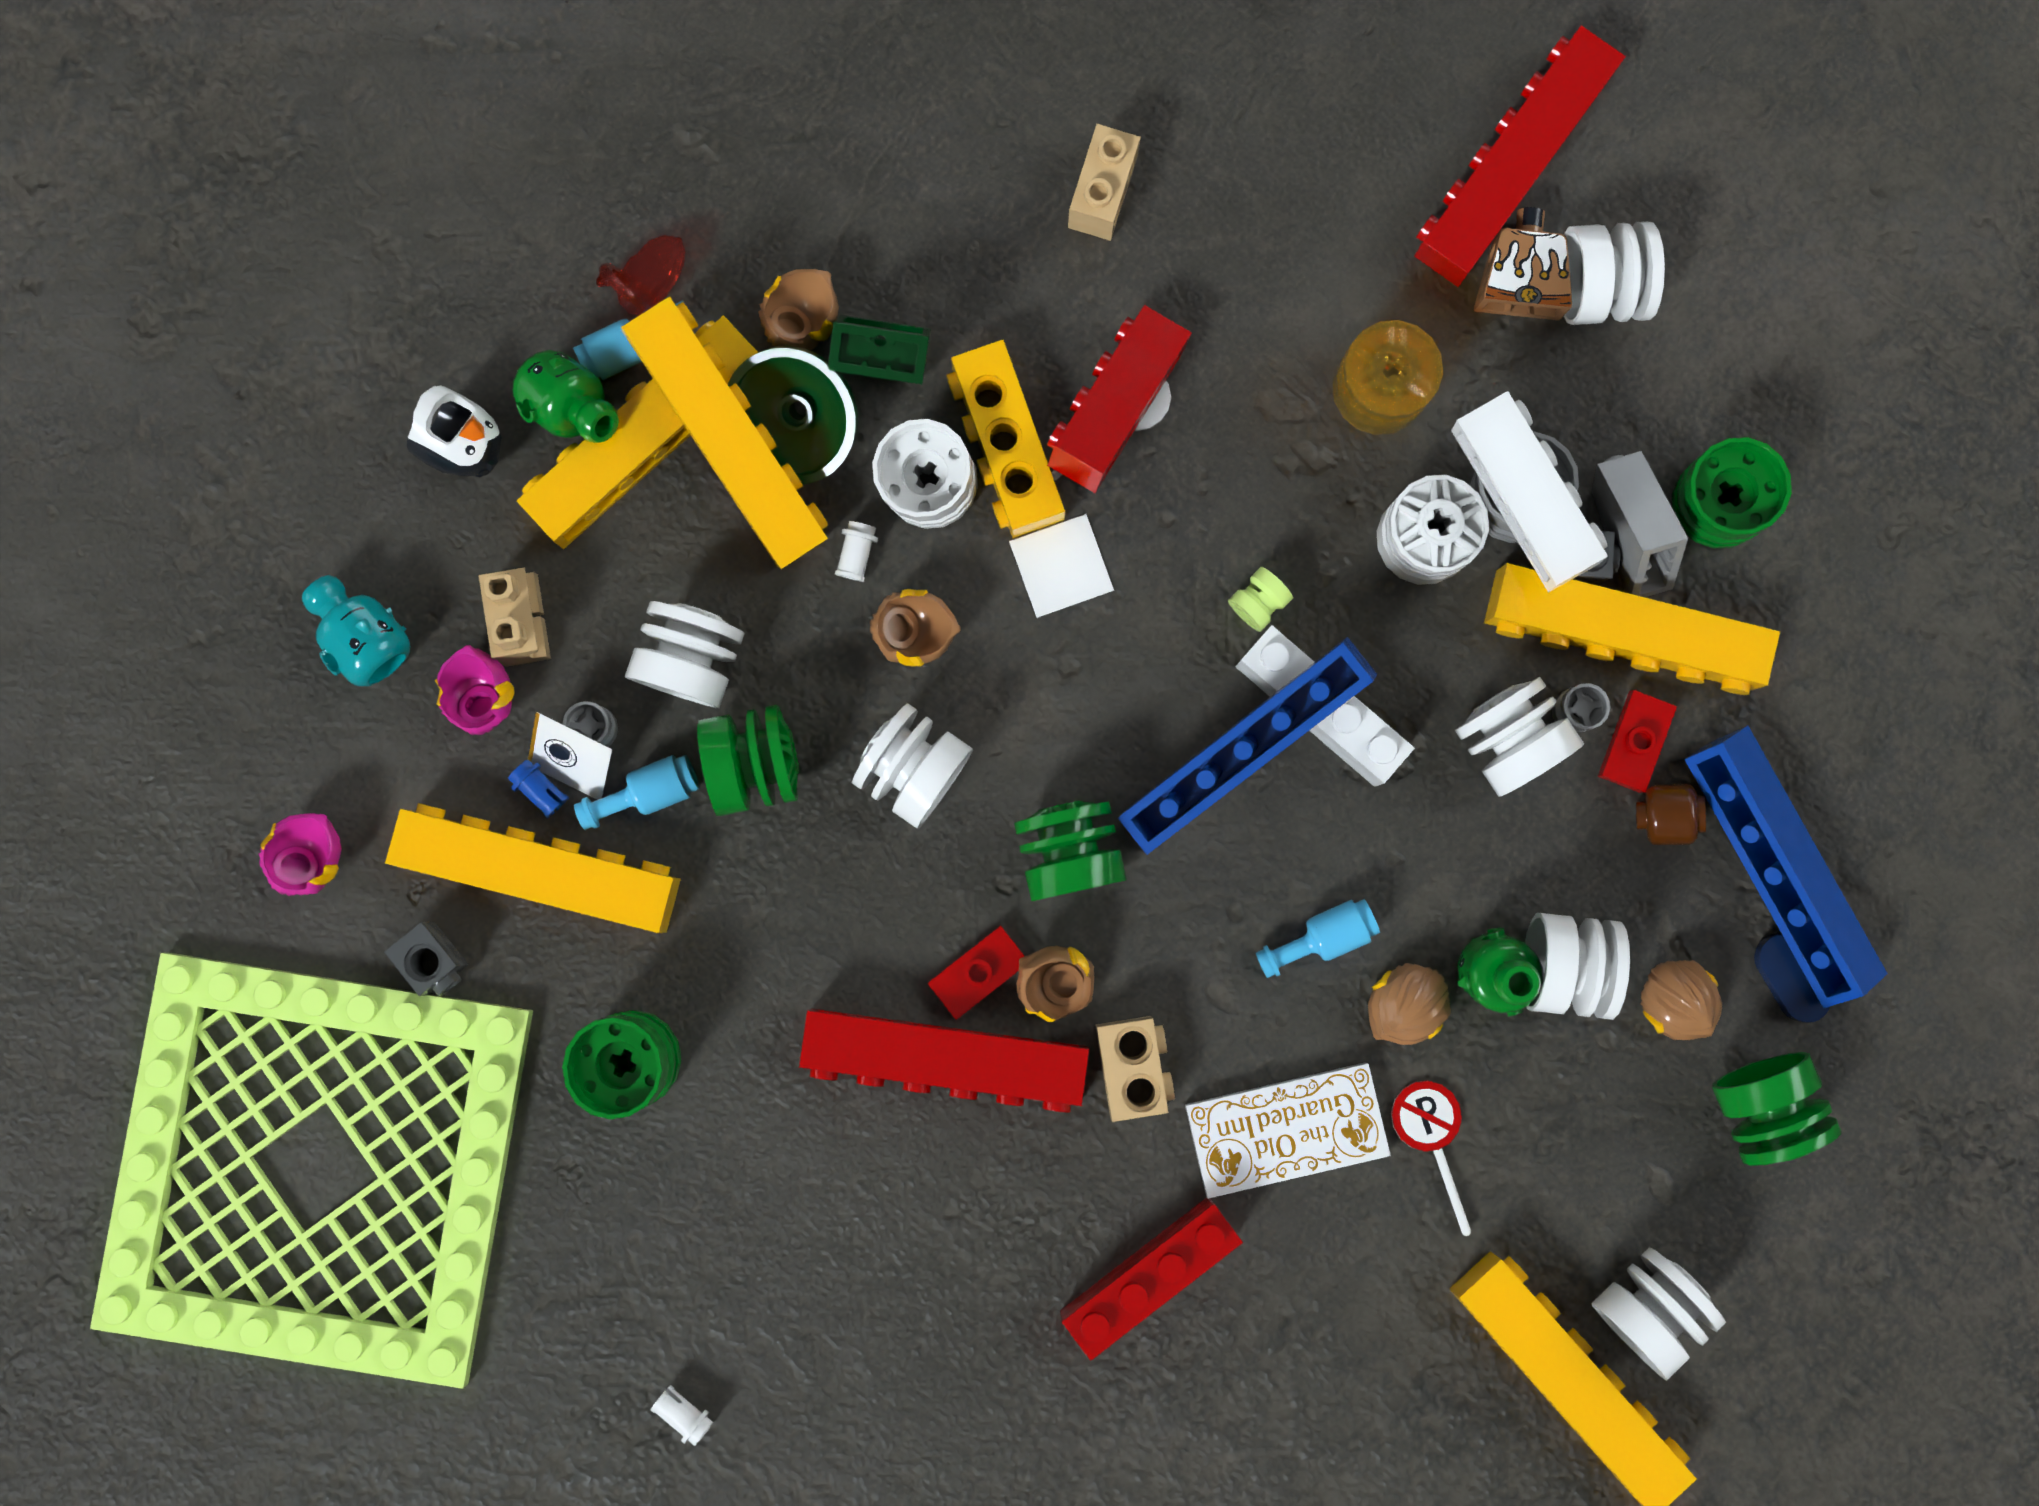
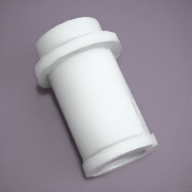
[835,521,878,582]
[651,1385,714,1446]

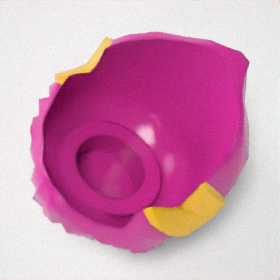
[435,645,515,735]
[258,813,342,896]

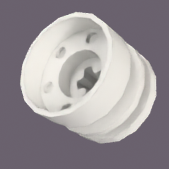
[1564,221,1665,325]
[872,419,978,529]
[1377,475,1489,585]
[625,601,745,708]
[1455,677,1584,797]
[851,703,973,829]
[1525,913,1630,1020]
[1592,1247,1726,1381]

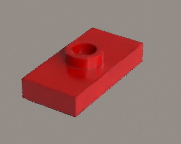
[1598,690,1677,793]
[927,926,1025,1020]

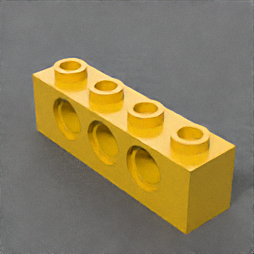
[946,340,1065,538]

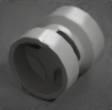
[1552,683,1610,733]
[562,701,618,747]

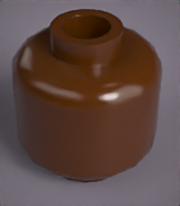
[1636,784,1706,845]

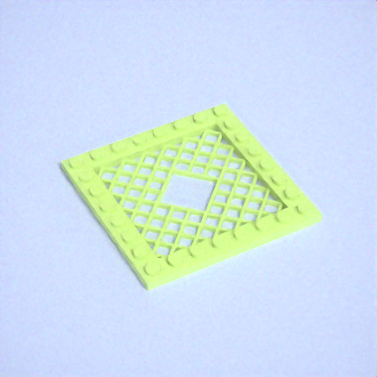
[90,953,533,1389]

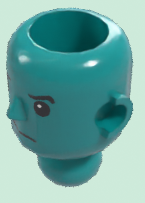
[302,575,411,686]

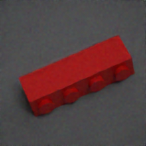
[1047,305,1192,494]
[1060,1197,1243,1361]

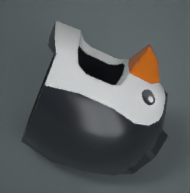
[407,385,502,478]

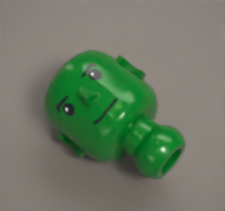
[513,350,619,443]
[1457,928,1543,1017]

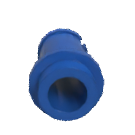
[508,759,569,819]

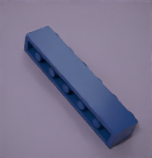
[1118,637,1377,855]
[1684,725,1888,1008]

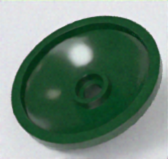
[728,346,858,485]

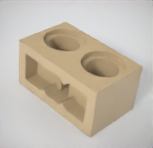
[1068,124,1141,241]
[1095,1016,1175,1122]

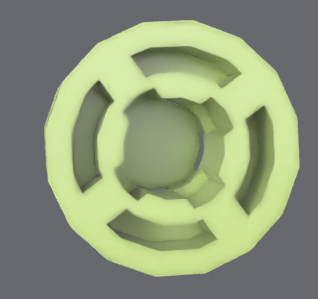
[1228,567,1293,632]

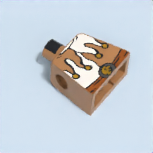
[1474,207,1572,321]

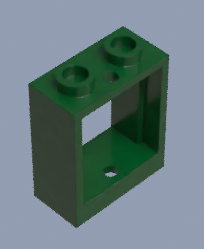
[827,315,931,385]

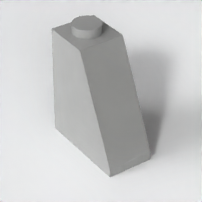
[1591,451,1688,597]

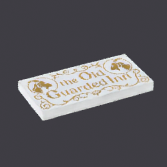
[1185,1062,1391,1199]

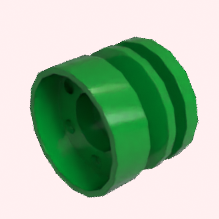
[1672,437,1792,548]
[697,705,799,816]
[1014,800,1127,902]
[562,1010,682,1120]
[1712,1052,1841,1166]

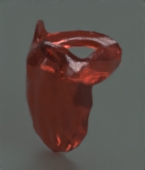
[596,235,686,317]

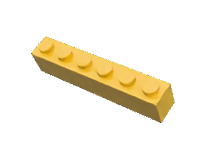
[621,296,828,569]
[517,315,758,549]
[1484,563,1780,695]
[385,803,681,933]
[1449,1251,1697,1506]

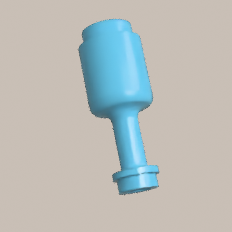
[573,300,684,380]
[574,755,700,830]
[1255,899,1380,978]

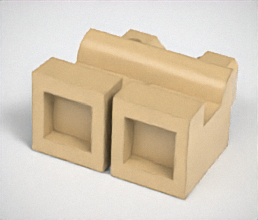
[478,567,551,667]

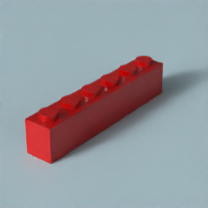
[1414,25,1626,287]
[799,1008,1089,1113]

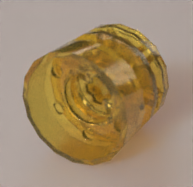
[1333,320,1443,435]

